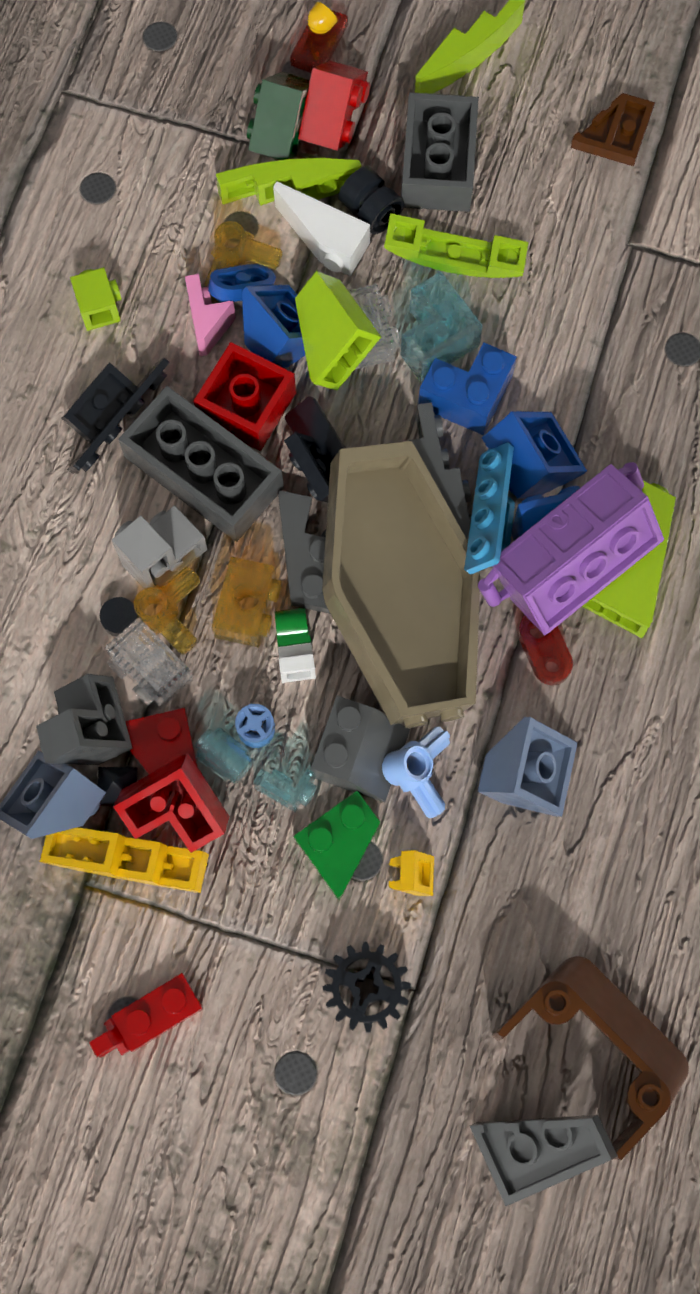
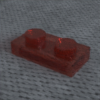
[290,9,348,73]

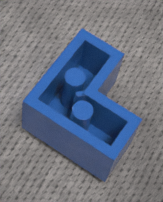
[418,342,517,436]

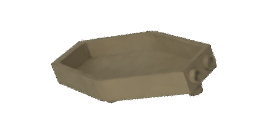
[322,441,480,728]

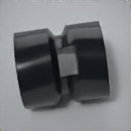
[339,166,404,235]

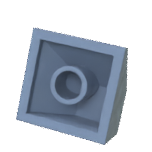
[477,717,578,817]
[0,750,106,839]

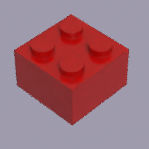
[194,342,296,451]

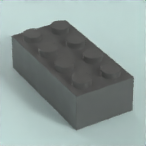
[118,386,284,542]

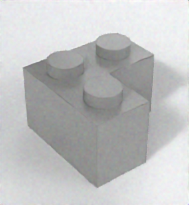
[112,505,208,597]

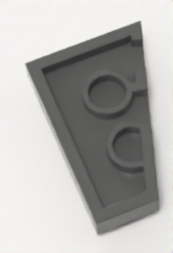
[470,1115,618,1206]

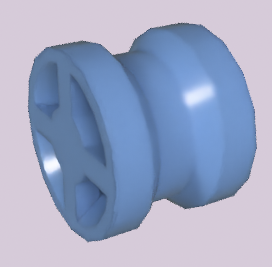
[235,704,275,748]

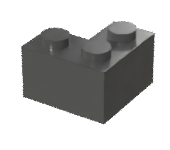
[36,674,133,765]

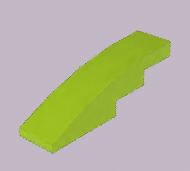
[415,0,525,94]
[215,158,362,206]

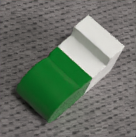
[275,607,316,683]

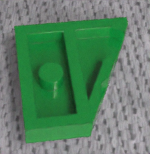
[293,791,380,900]

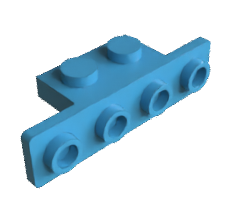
[464,442,515,574]

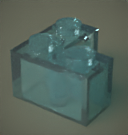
[400,271,483,382]

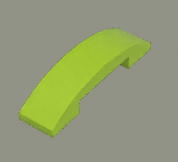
[384,213,529,278]

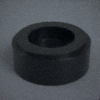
[99,597,139,637]

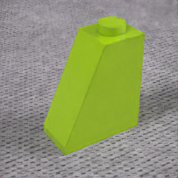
[295,271,381,391]

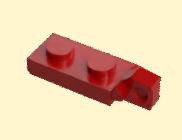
[89,973,203,1058]

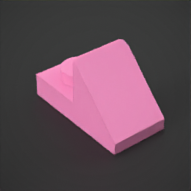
[185,274,236,357]

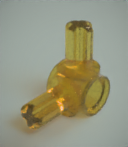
[204,221,283,287]
[134,567,200,654]

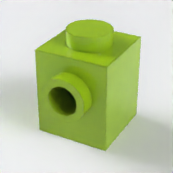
[70,267,122,331]

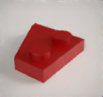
[125,708,199,774]

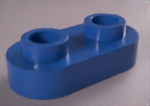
[208,264,276,302]

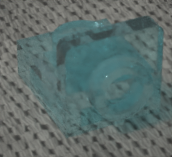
[253,769,317,813]

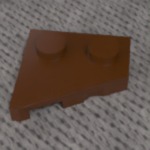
[571,93,655,167]

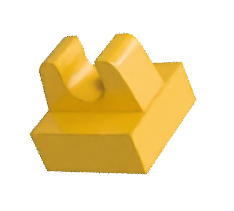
[389,850,434,896]

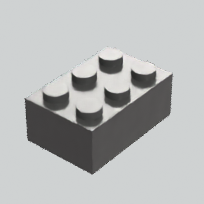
[401,92,479,212]

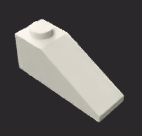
[273,181,370,276]

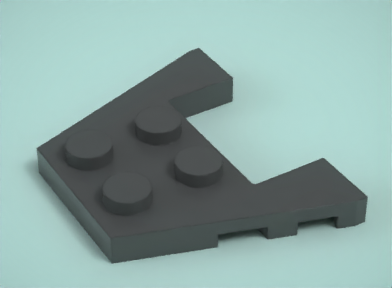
[278,491,330,614]

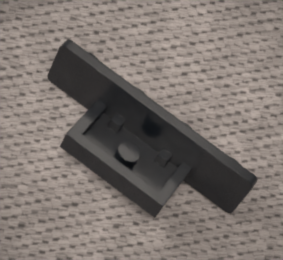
[61,357,170,474]
[284,396,345,503]

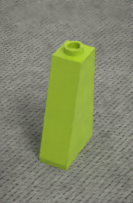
[582,481,676,638]

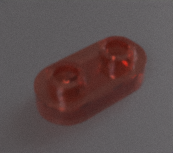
[518,615,573,686]

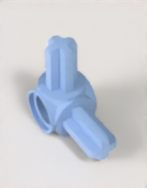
[382,726,450,818]

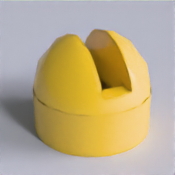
[308,2,337,34]

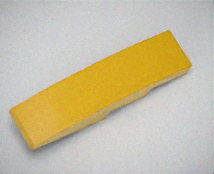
[40,827,209,893]

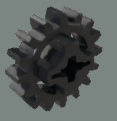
[323,942,411,1033]

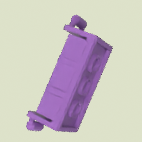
[478,462,664,636]

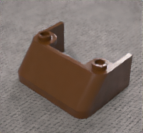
[492,956,689,1160]

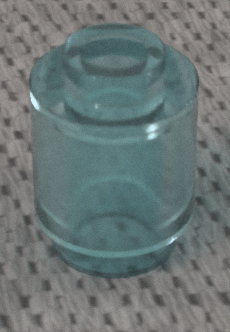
[195,728,254,784]

